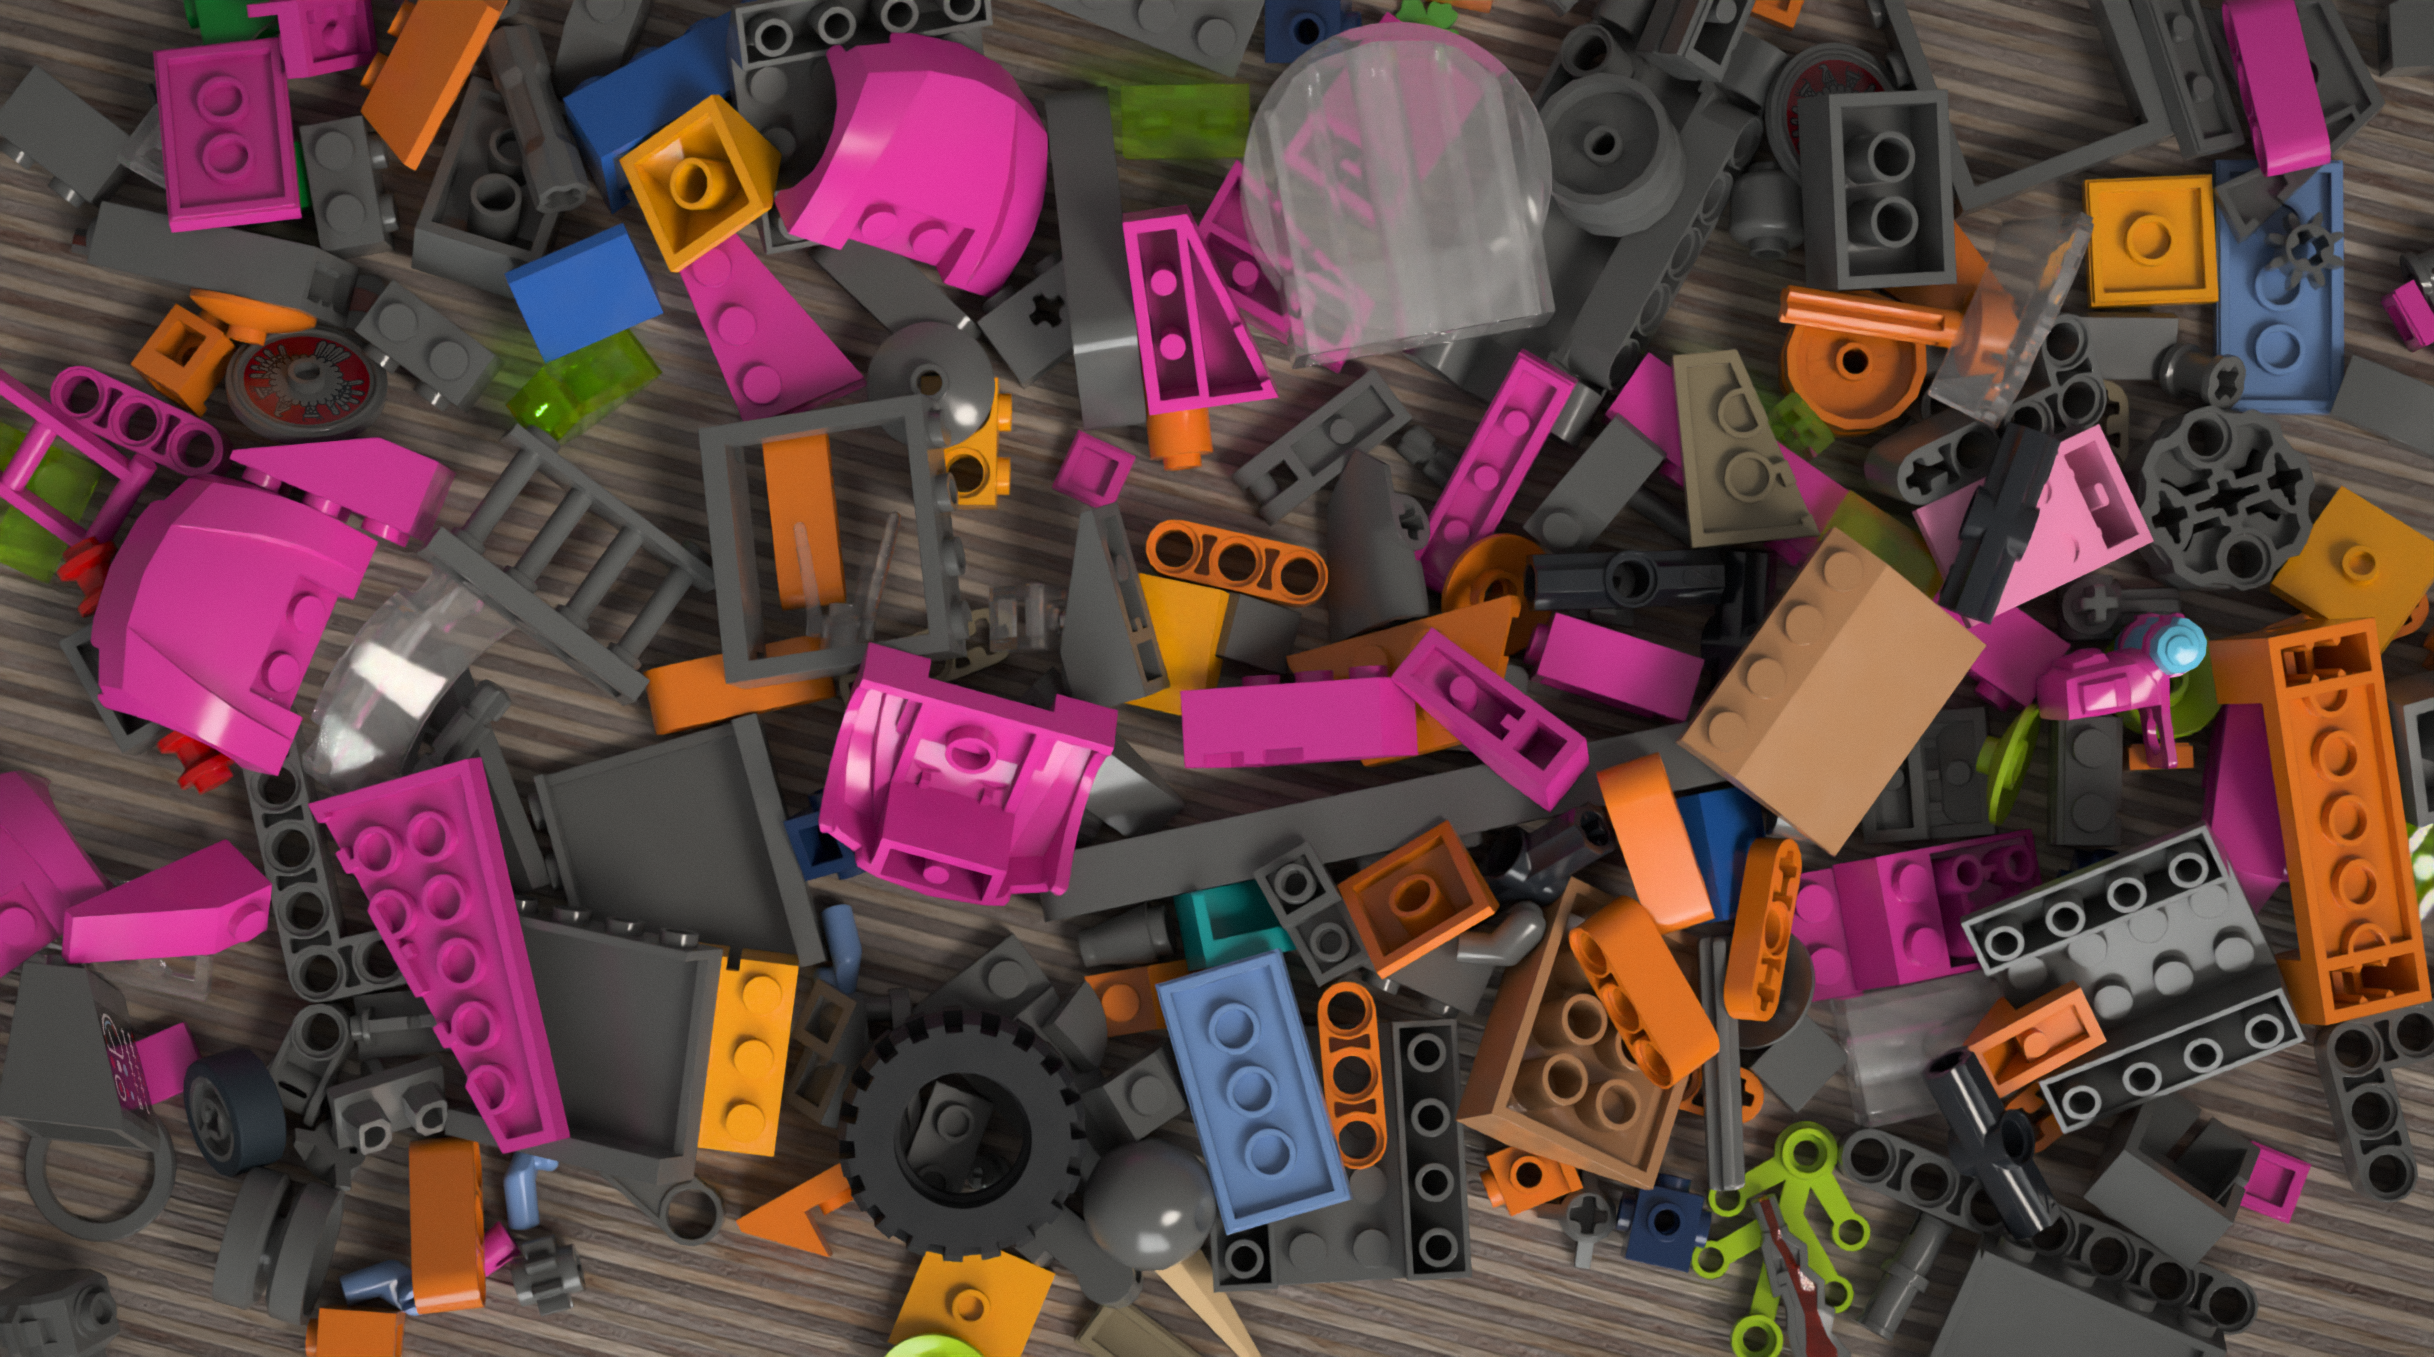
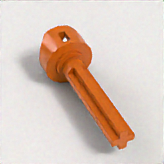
[1778,285,2029,381]

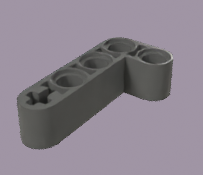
[1864,305,2107,505]

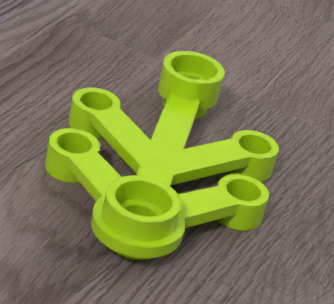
[1690,1121,1871,1357]

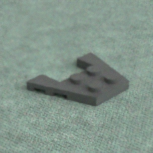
[2135,0,2386,244]

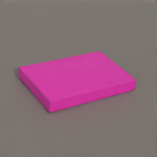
[153,37,302,233]

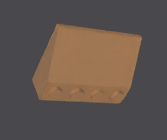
[1675,526,1986,857]
[1455,876,1699,1190]

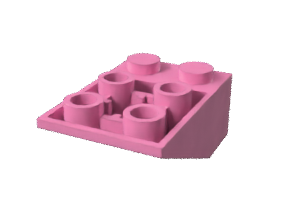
[1912,424,2154,629]

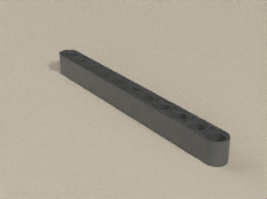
[1039,721,1727,922]

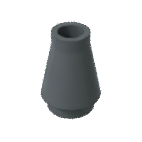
[1078,901,1177,967]

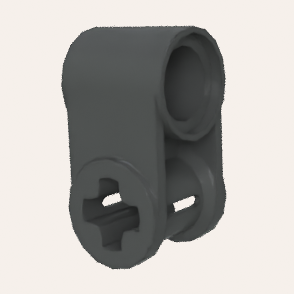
[267,1001,356,1128]

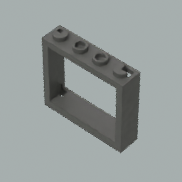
[1864,0,2175,220]
[698,393,973,689]

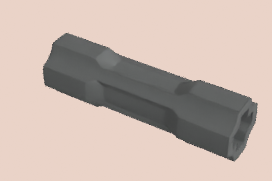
[483,23,590,215]

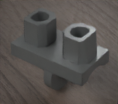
[327,1055,448,1155]

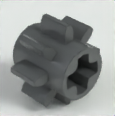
[2263,212,2345,291]
[510,1234,586,1317]

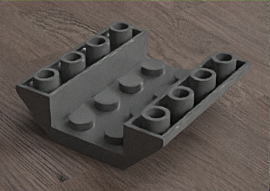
[725,0,993,255]
[1960,819,2306,1134]
[1206,1018,1472,1293]

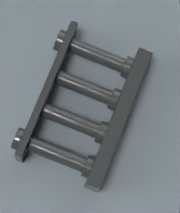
[417,423,715,706]

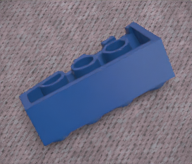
[563,0,757,214]

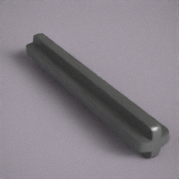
[1697,935,1745,1191]

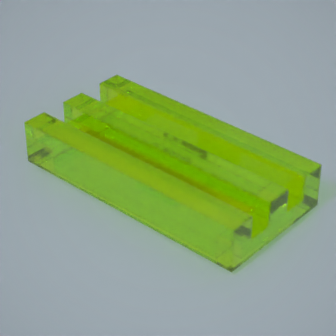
[1767,391,1835,463]

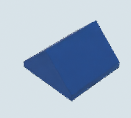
[504,223,663,364]
[1676,787,1766,926]

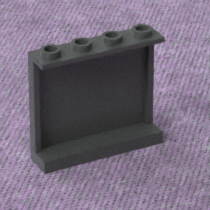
[528,713,830,970]
[445,894,723,1185]
[1925,1230,2227,1357]

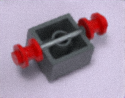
[56,536,235,795]

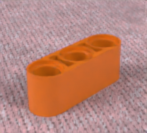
[762,433,847,611]
[1146,519,1328,608]
[643,633,837,735]
[1596,752,1715,936]
[1568,895,1720,1089]
[1316,981,1387,1170]
[409,1136,486,1315]

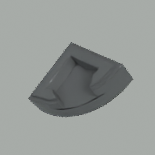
[1042,980,1108,1074]

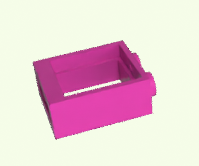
[1523,612,1705,725]

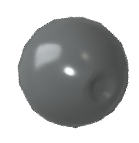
[1083,1137,1216,1271]

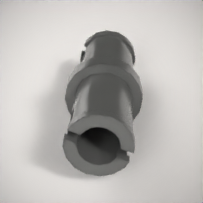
[1855,1209,1954,1342]

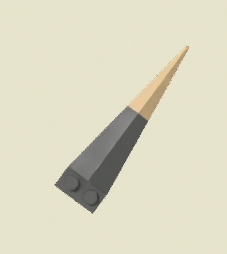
[911,932,1262,1357]

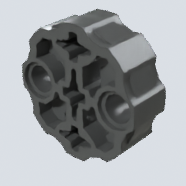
[2121,405,2315,595]

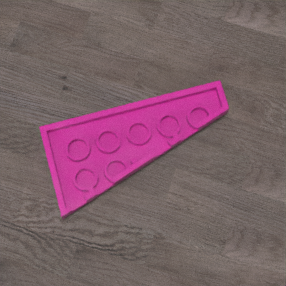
[308,757,570,1154]

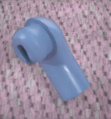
[813,904,862,994]
[503,1151,559,1230]
[338,1260,423,1316]

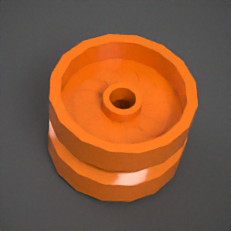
[1778,290,1927,438]

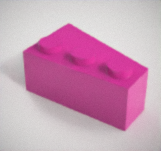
[1122,204,1279,415]

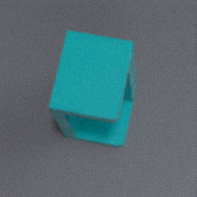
[1173,879,1297,972]

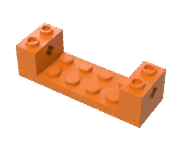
[2208,617,2432,1025]

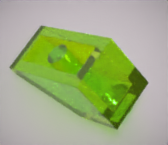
[506,328,663,446]

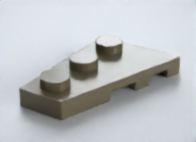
[1671,349,1821,549]

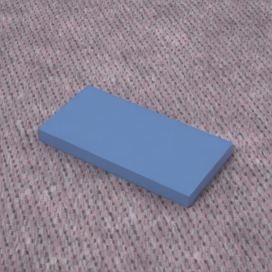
[2212,160,2344,415]
[1155,948,1353,1235]

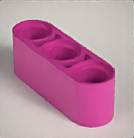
[2222,0,2331,178]
[50,365,234,478]

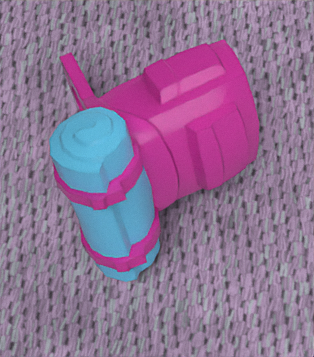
[2036,612,2207,769]

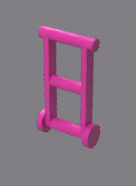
[0,353,157,546]

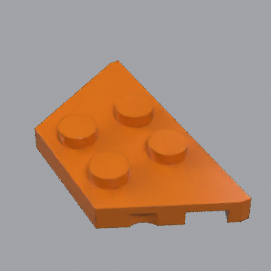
[1286,595,1521,768]

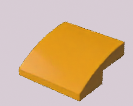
[1124,573,1230,716]

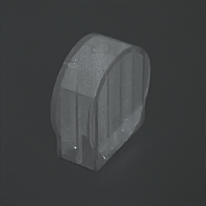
[1240,22,1555,370]

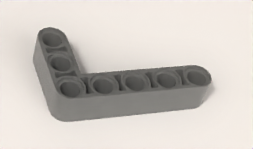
[1044,86,1147,431]
[242,705,408,1002]
[2314,994,2434,1203]

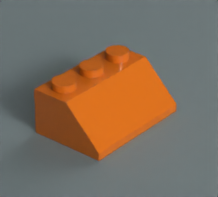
[360,0,508,171]

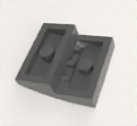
[1862,707,1999,844]

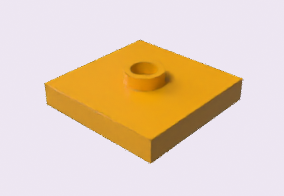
[2081,174,2219,309]
[2269,485,2434,655]
[887,1249,1056,1357]

